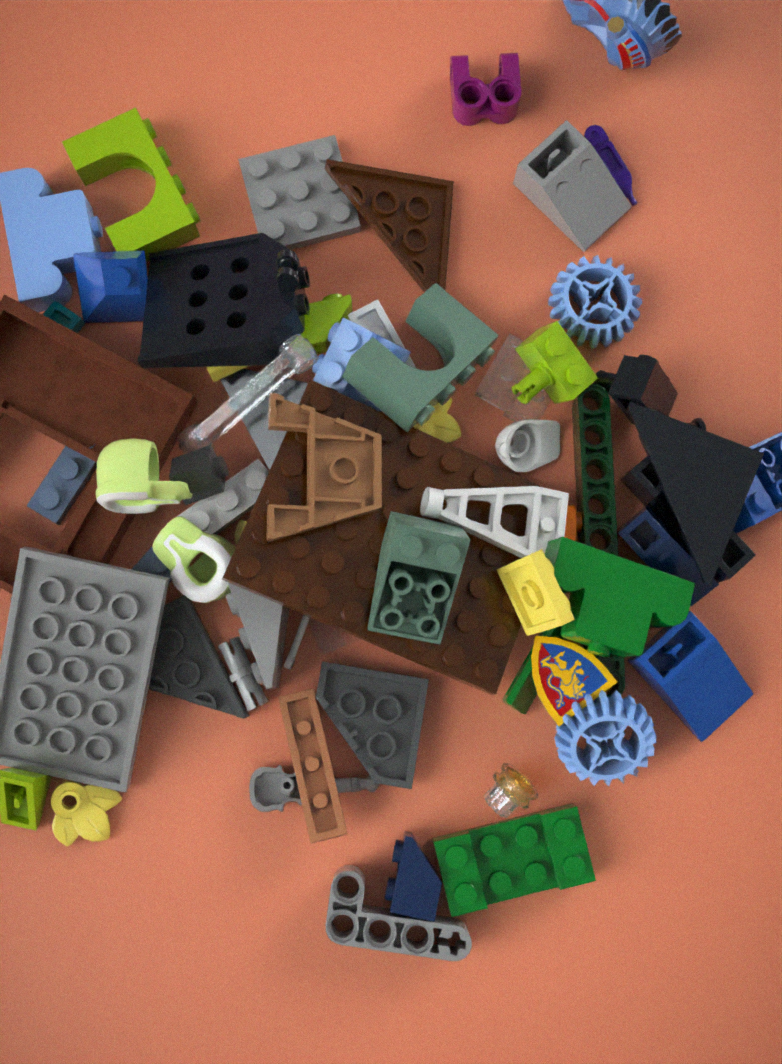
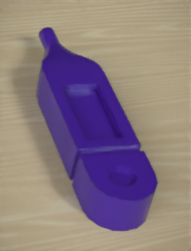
[584,125,637,206]

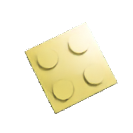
[497,549,575,636]

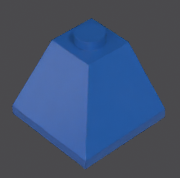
[73,251,148,323]

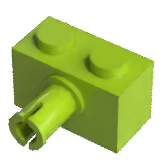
[512,321,598,404]

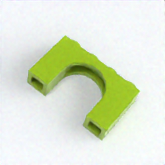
[62,108,201,262]

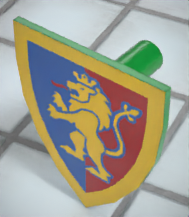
[531,636,617,727]

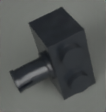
[593,355,678,424]

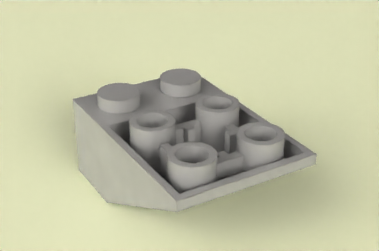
[513,120,632,252]
[226,583,289,689]

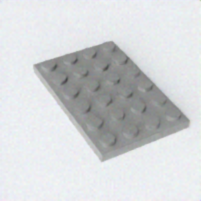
[0,546,170,792]

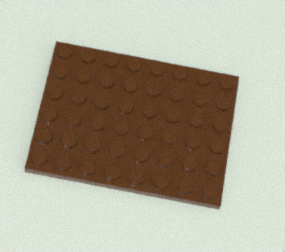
[222,379,541,695]

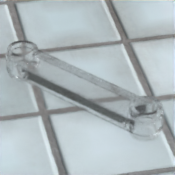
[176,334,319,454]

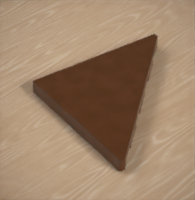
[325,159,454,292]

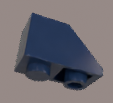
[384,831,442,922]

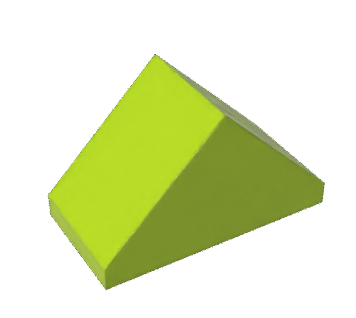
[0,767,52,831]

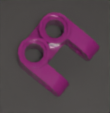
[450,53,522,126]

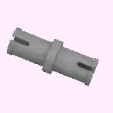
[218,636,269,712]

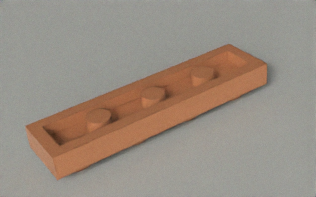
[278,688,348,844]

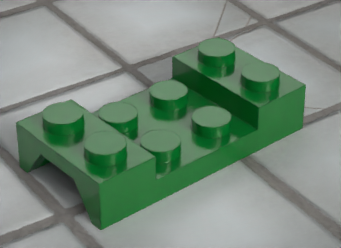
[432,803,596,917]

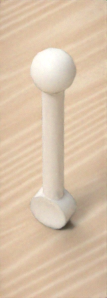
[284,615,310,670]

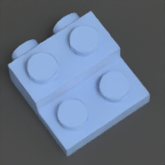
[312,317,411,412]

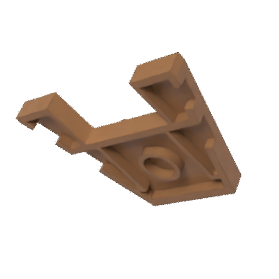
[266,393,382,541]

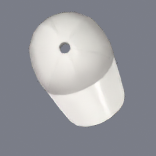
[495,419,560,472]

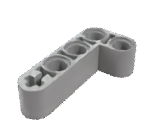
[325,865,472,961]

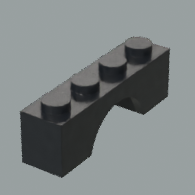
[621,456,756,583]

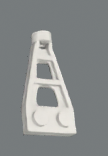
[420,486,569,558]

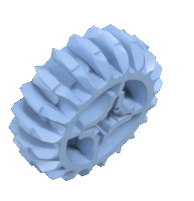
[548,255,642,349]
[554,690,657,786]

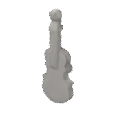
[249,765,380,812]

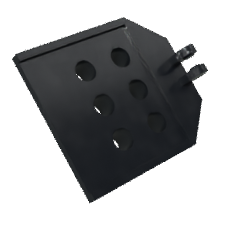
[137,233,310,368]

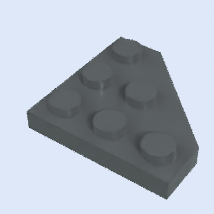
[316,662,429,789]

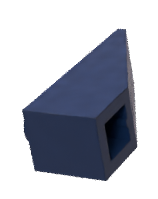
[618,504,719,606]

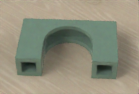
[342,283,499,432]

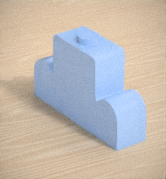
[0,168,103,312]

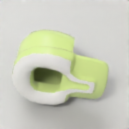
[95,438,193,514]
[152,516,236,603]

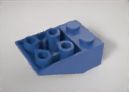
[733,432,782,534]
[627,611,754,742]

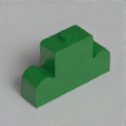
[545,537,695,657]

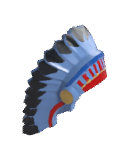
[562,0,682,70]

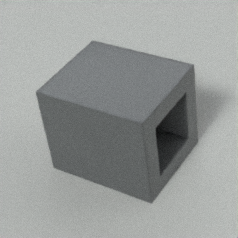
[169,445,229,505]

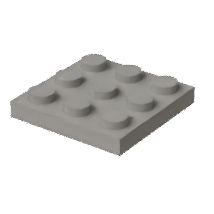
[238,135,361,250]

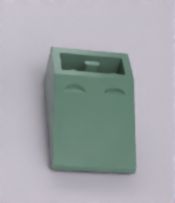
[367,511,471,644]

